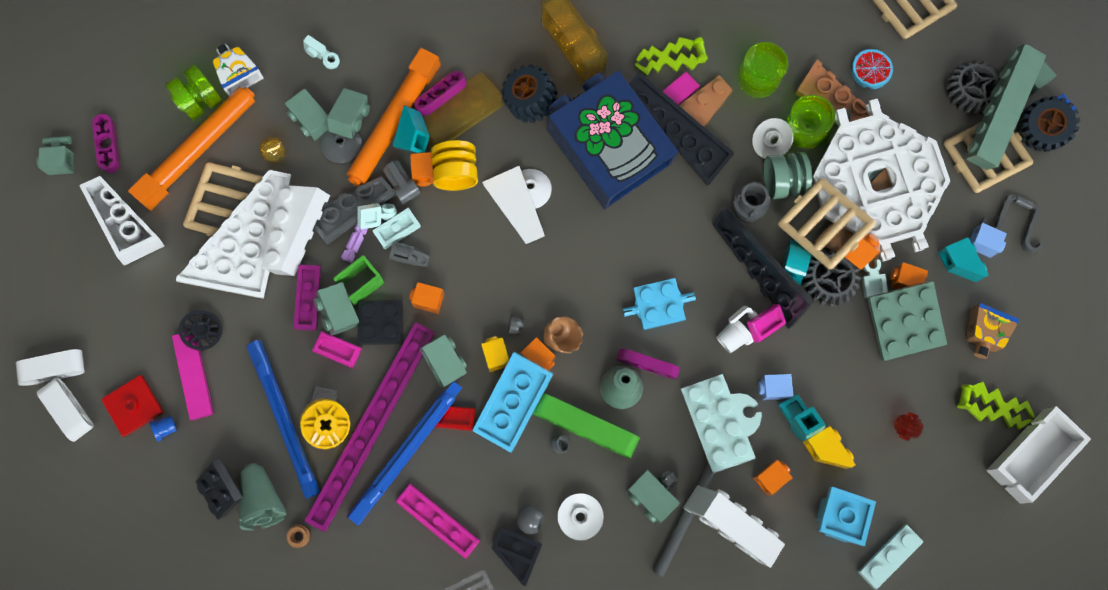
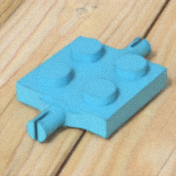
[622,278,696,330]

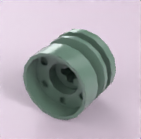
[763,152,812,200]

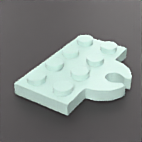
[681,374,762,473]

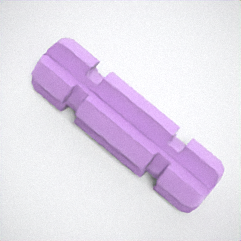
[341,223,368,263]

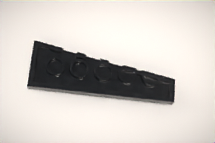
[629,72,735,186]
[712,208,815,329]

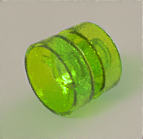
[738,42,788,98]
[164,64,223,121]

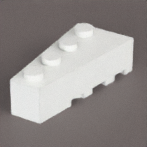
[79,176,164,266]
[262,185,330,276]
[683,485,785,568]

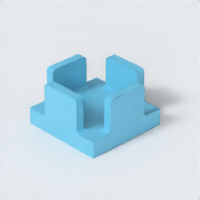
[816,487,876,546]

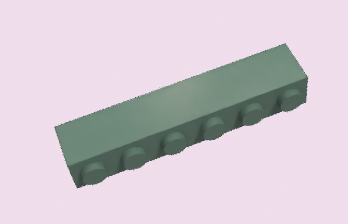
[965,44,1046,170]

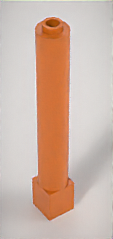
[346,48,441,186]
[128,86,255,211]

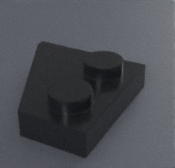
[491,527,542,587]

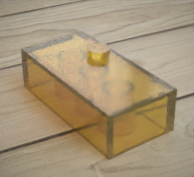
[541,0,608,83]

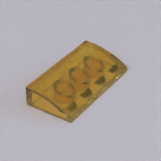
[422,72,505,145]

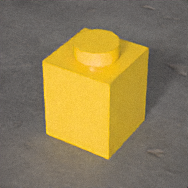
[481,336,509,372]

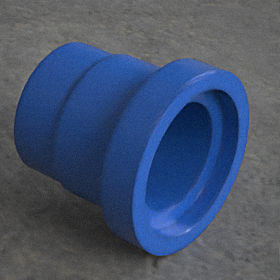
[149,416,177,442]

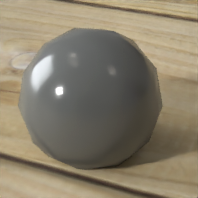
[516,505,544,535]

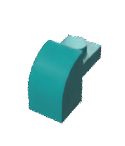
[782,239,811,285]
[778,394,826,441]

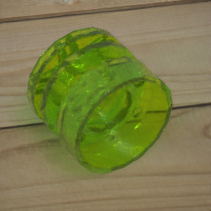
[786,94,836,149]

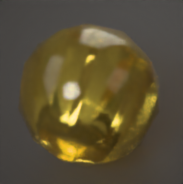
[259,136,285,163]

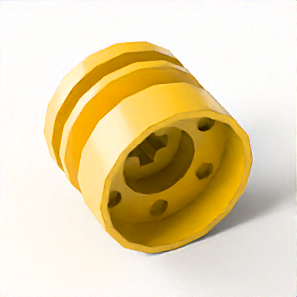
[431,140,478,191]
[300,398,350,449]

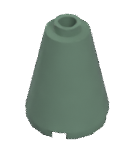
[599,365,643,409]
[239,463,287,531]

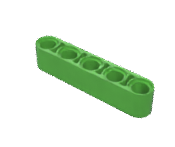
[533,393,640,459]

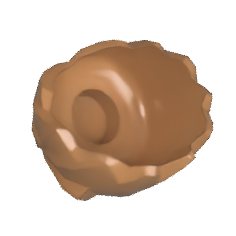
[544,316,583,354]

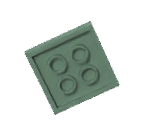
[867,281,947,361]

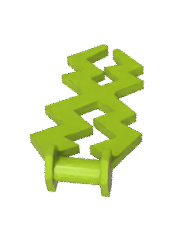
[635,37,708,76]
[957,381,1035,430]

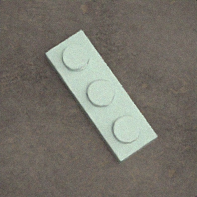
[857,525,923,590]

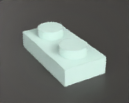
[372,208,421,250]

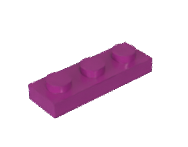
[293,265,321,331]

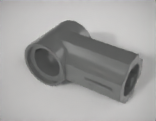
[383,161,421,205]

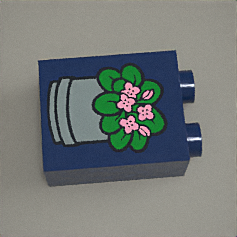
[547,70,678,210]

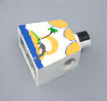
[213,44,264,96]

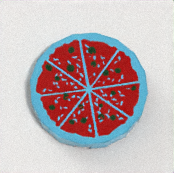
[851,49,893,89]

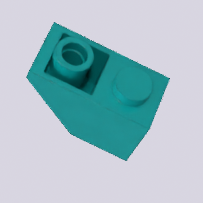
[393,106,430,153]
[938,237,989,282]

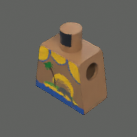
[966,303,1020,359]

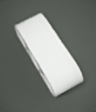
[16,349,85,386]
[36,377,94,442]

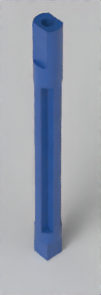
[246,340,320,499]
[347,381,462,525]

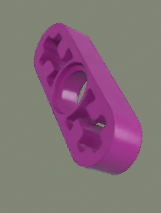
[414,71,467,116]
[92,114,120,173]
[616,348,680,379]

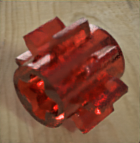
[894,412,923,441]

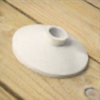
[752,118,793,159]
[521,169,551,209]
[558,494,603,540]

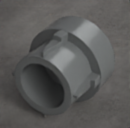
[731,181,771,223]

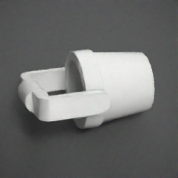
[716,306,757,353]

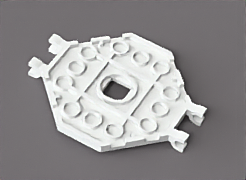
[812,98,950,262]

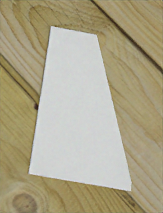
[483,166,545,244]

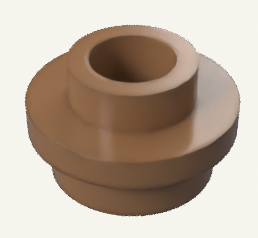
[287,525,310,548]

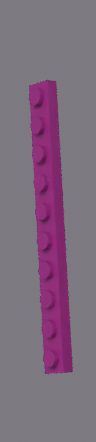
[305,322,435,532]

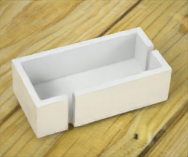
[986,406,1091,504]

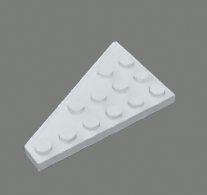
[176,170,291,299]

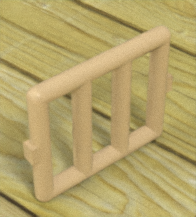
[873,0,957,39]
[943,122,1033,193]
[183,162,263,237]
[778,178,876,269]

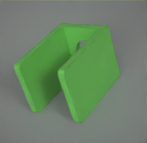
[333,255,385,306]

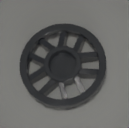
[179,310,222,351]

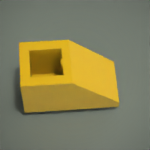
[803,426,855,469]

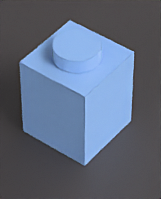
[970,223,1007,258]
[758,374,793,400]

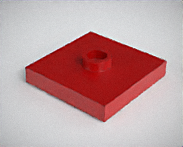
[101,375,164,437]

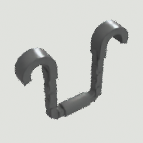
[979,194,1044,254]

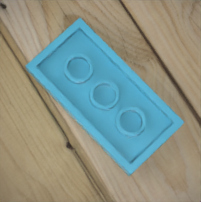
[472,352,554,452]

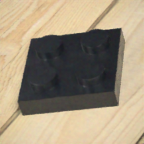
[357,300,403,345]
[196,459,243,520]

